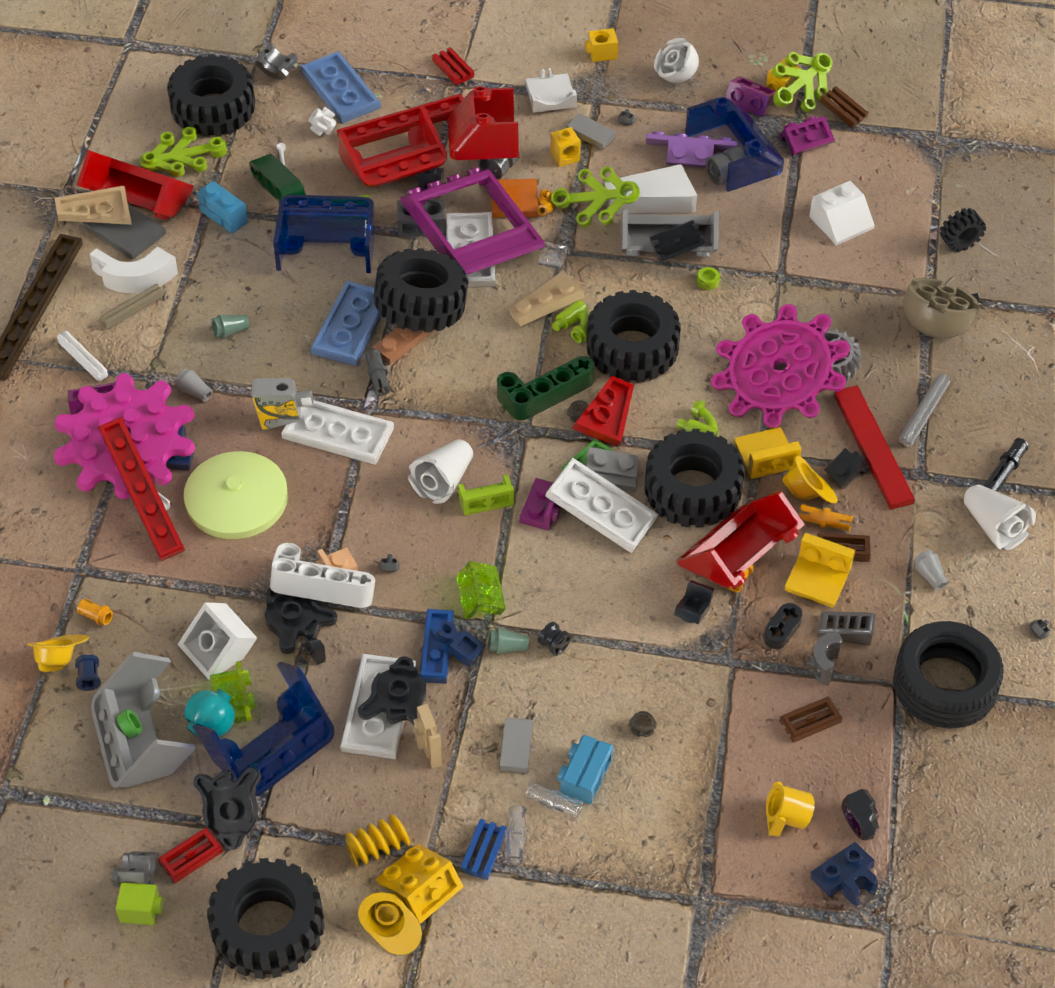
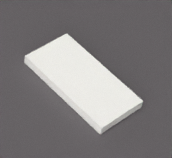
[446,212,495,287]
[282,400,394,465]
[545,458,659,553]
[340,654,416,759]

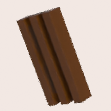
[820,86,869,128]
[817,533,871,562]
[779,696,842,743]

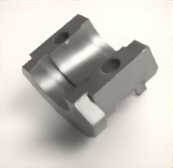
[254,43,298,80]
[805,632,843,686]
[111,851,157,888]

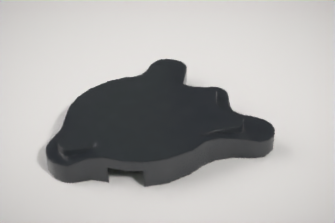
[265,588,338,654]
[358,656,426,726]
[193,767,261,850]

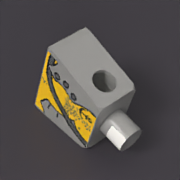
[252,378,313,431]

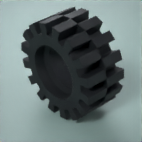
[939,208,986,252]

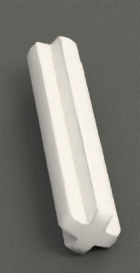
[57,331,108,381]

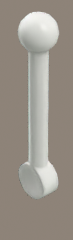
[277,143,286,166]

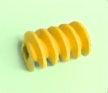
[345,814,410,869]

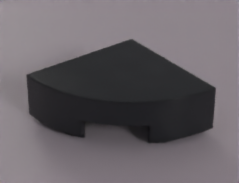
[305,637,326,665]

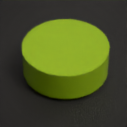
[696,267,720,290]

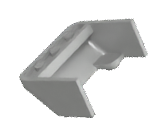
[620,210,719,257]
[91,652,195,788]

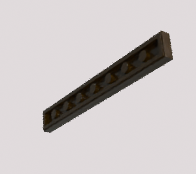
[0,234,83,381]

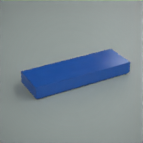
[419,609,454,684]

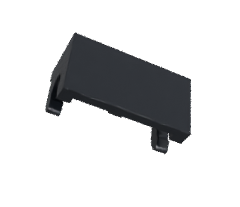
[649,220,706,262]

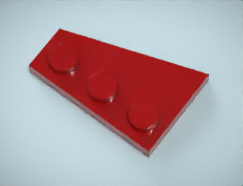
[572,376,634,447]

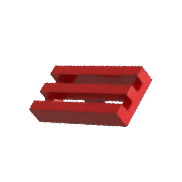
[432,47,474,85]
[157,827,223,884]

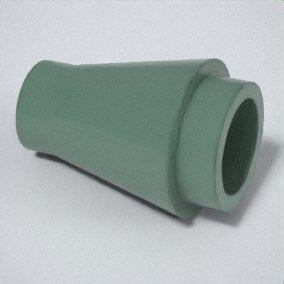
[212,314,250,339]
[488,627,529,654]

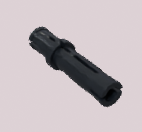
[983,438,1029,492]

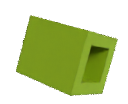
[116,882,163,925]

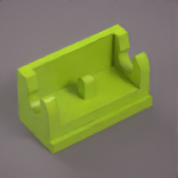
[457,474,514,516]

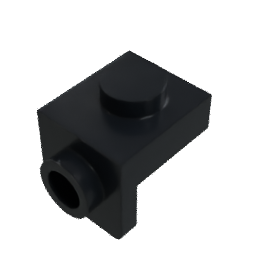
[418,167,444,197]
[824,448,869,488]
[674,580,714,625]

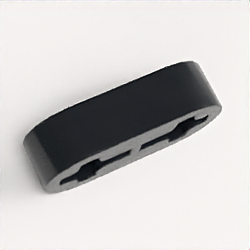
[764,603,803,649]

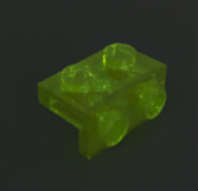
[456,561,506,619]
[210,661,256,724]

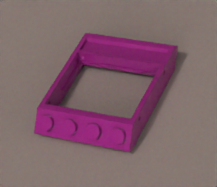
[399,167,546,275]

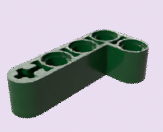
[249,153,311,226]
[497,356,594,420]

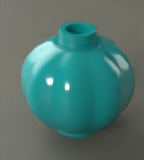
[184,688,235,741]

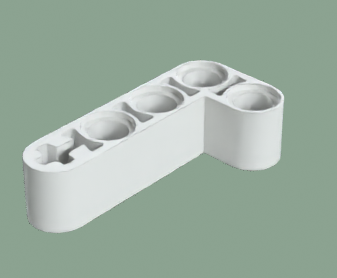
[270,543,375,608]

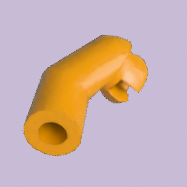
[537,189,555,216]

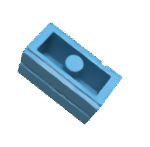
[197,181,248,233]
[557,735,614,804]

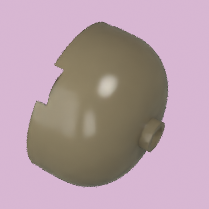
[903,278,979,338]

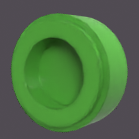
[117,709,142,739]

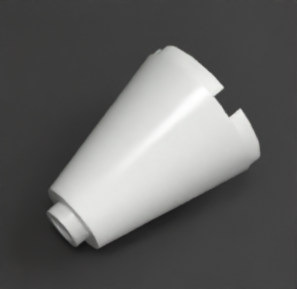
[408,439,473,504]
[964,485,1036,550]

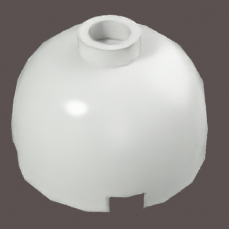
[654,38,699,84]

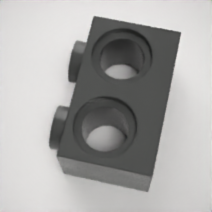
[397,199,445,237]

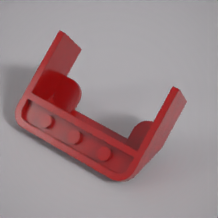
[447,86,519,160]
[76,150,194,221]

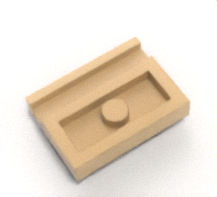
[414,704,442,769]

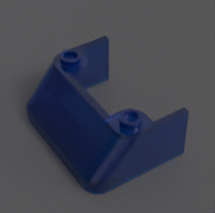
[685,97,784,192]
[273,195,374,273]
[192,662,335,796]

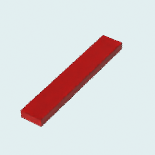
[337,94,464,148]
[834,385,915,510]
[98,417,185,561]

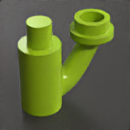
[552,300,589,343]
[676,400,719,436]

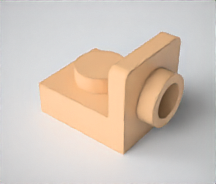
[315,547,358,571]

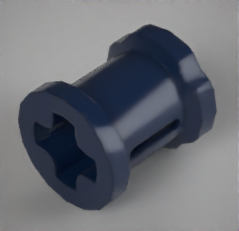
[75,654,101,691]

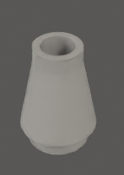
[175,369,213,402]
[913,550,949,591]

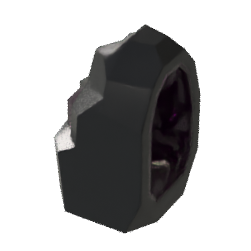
[841,789,879,840]

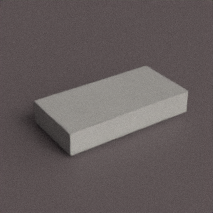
[566,113,616,150]
[500,718,533,773]

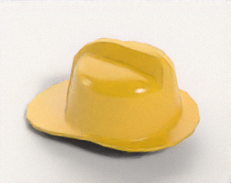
[782,455,838,504]
[27,634,89,672]
[358,892,422,955]

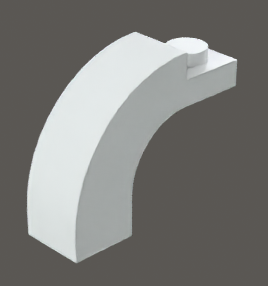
[90,247,178,293]

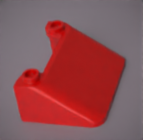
[338,107,447,187]
[676,491,805,589]

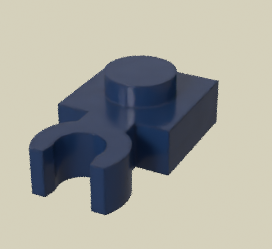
[435,621,486,667]

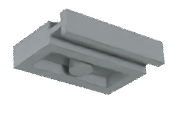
[585,447,638,492]

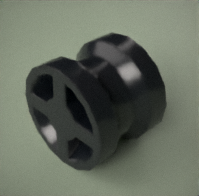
[538,621,572,656]

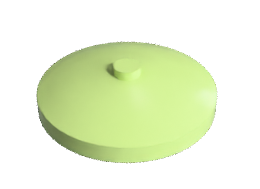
[184,451,288,539]

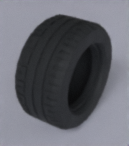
[893,621,1004,729]

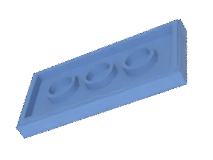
[300,51,381,124]
[311,281,382,366]

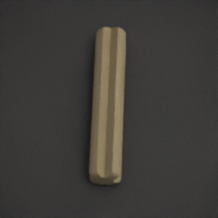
[100,284,164,329]

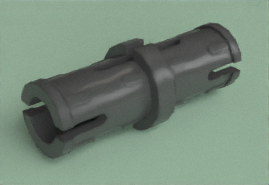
[365,349,391,396]

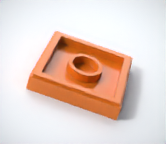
[491,178,538,218]

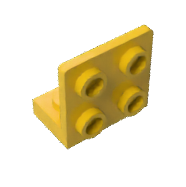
[734,427,802,479]
[784,533,855,608]
[376,844,464,924]

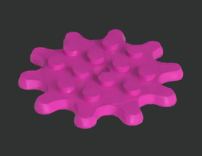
[711,304,850,429]
[53,373,195,499]

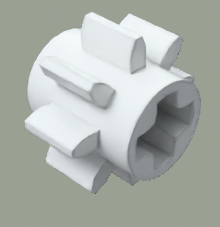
[308,107,337,136]

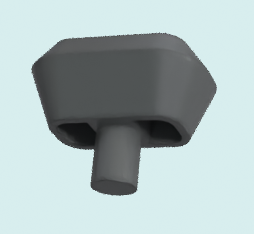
[617,109,636,125]
[378,554,399,572]
[1030,619,1050,639]

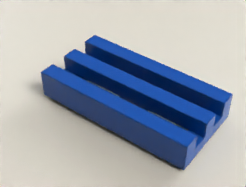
[460,819,507,880]

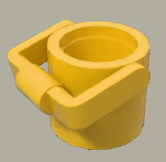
[766,782,814,836]

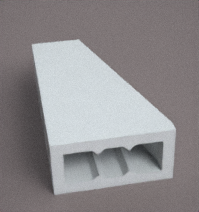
[603,164,697,214]

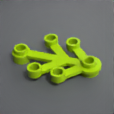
[772,52,832,113]
[139,127,227,177]
[551,166,640,228]

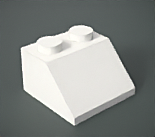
[809,181,875,246]
[177,603,257,680]

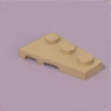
[55,186,132,225]
[509,271,585,327]

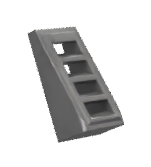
[817,611,876,646]

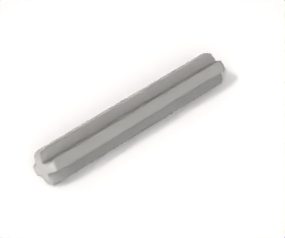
[899,373,950,447]

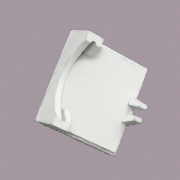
[525,68,577,113]

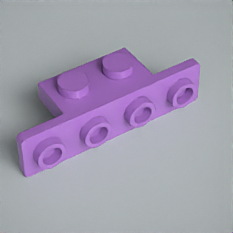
[646,131,737,168]

